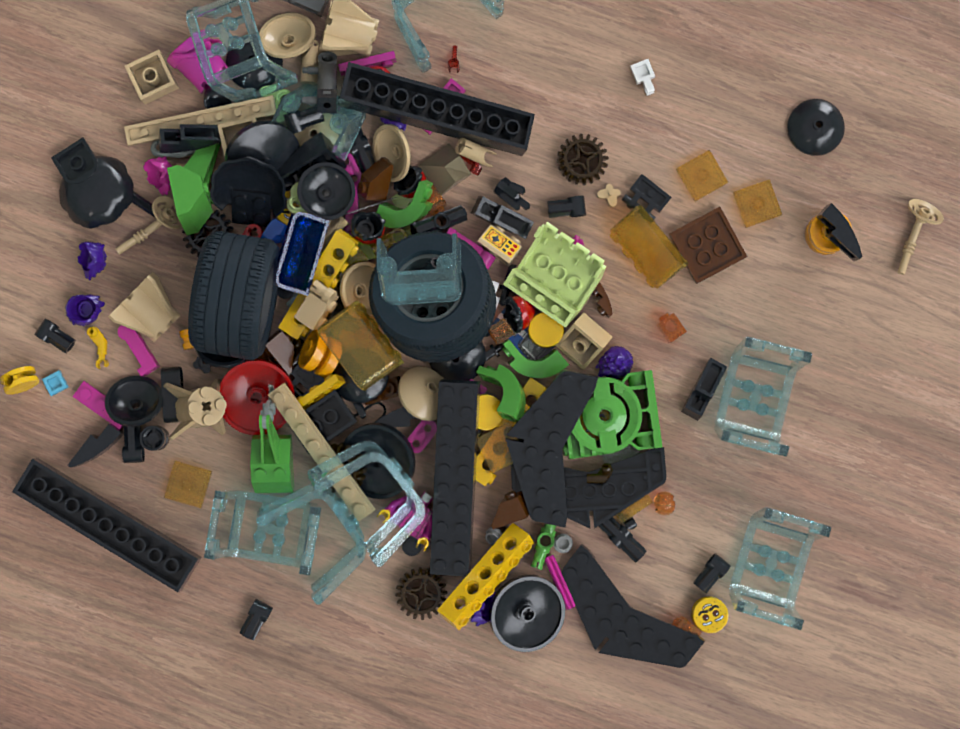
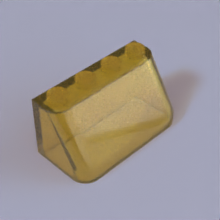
[610,205,689,289]
[318,300,404,391]

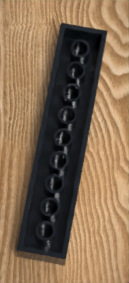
[337,62,535,156]
[430,379,481,577]
[12,458,202,592]

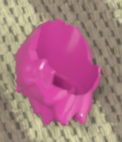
[143,156,172,196]

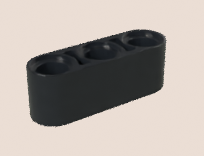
[161,367,184,423]

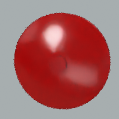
[220,359,295,435]

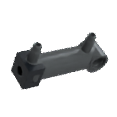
[302,51,337,113]

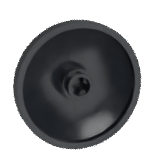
[224,121,300,170]
[342,423,416,499]
[489,575,565,652]

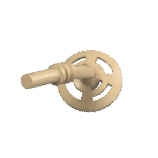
[115,196,182,255]
[897,199,944,275]

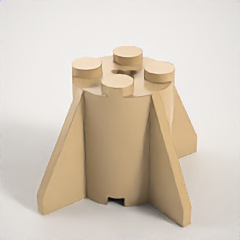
[318,0,379,57]
[108,272,181,342]
[163,378,227,440]

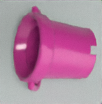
[166,29,230,94]

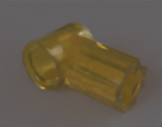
[370,228,408,258]

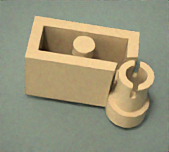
[294,280,339,330]

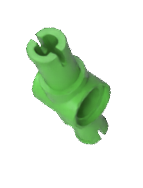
[530,524,556,570]

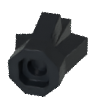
[493,177,530,211]

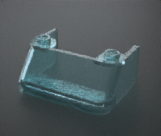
[272,84,366,161]
[377,233,462,305]

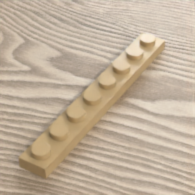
[124,95,278,146]
[268,383,376,522]

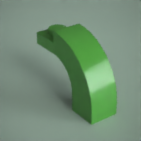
[376,180,433,228]
[502,338,569,378]
[476,364,526,423]

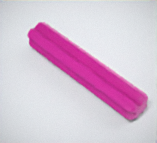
[545,555,576,610]

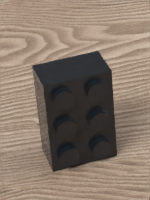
[288,390,358,455]

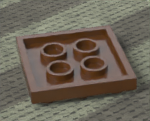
[669,207,748,284]

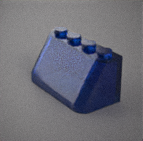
[272,212,330,296]

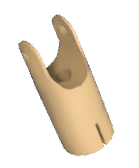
[300,40,319,85]
[455,138,497,167]

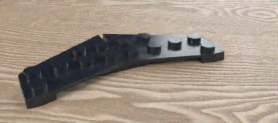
[506,370,598,528]
[510,447,667,529]
[562,544,705,668]

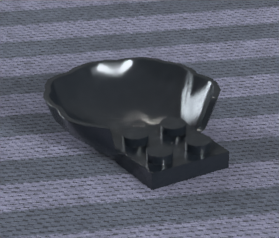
[51,137,134,229]
[210,156,287,227]

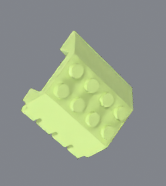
[503,222,606,328]

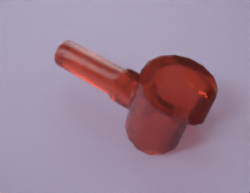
[448,45,460,73]
[460,155,482,176]

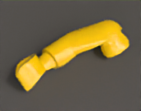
[87,327,109,369]

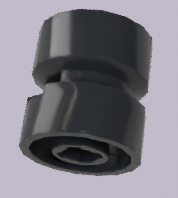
[140,426,170,451]

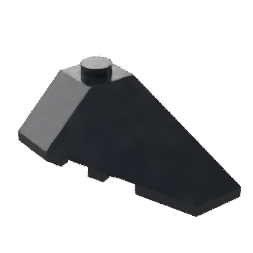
[277,132,347,191]

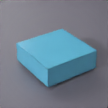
[42,370,69,396]

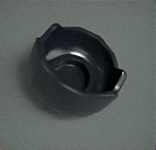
[203,84,233,109]

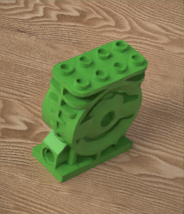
[563,370,662,459]

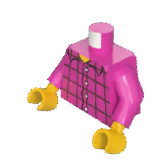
[376,491,433,551]

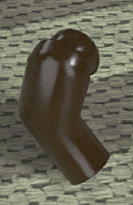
[292,339,304,367]
[587,463,613,483]

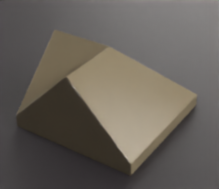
[418,144,471,197]

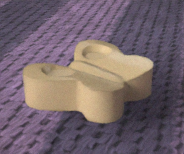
[597,184,621,207]

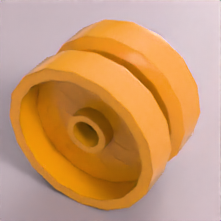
[805,215,852,255]
[298,329,343,378]

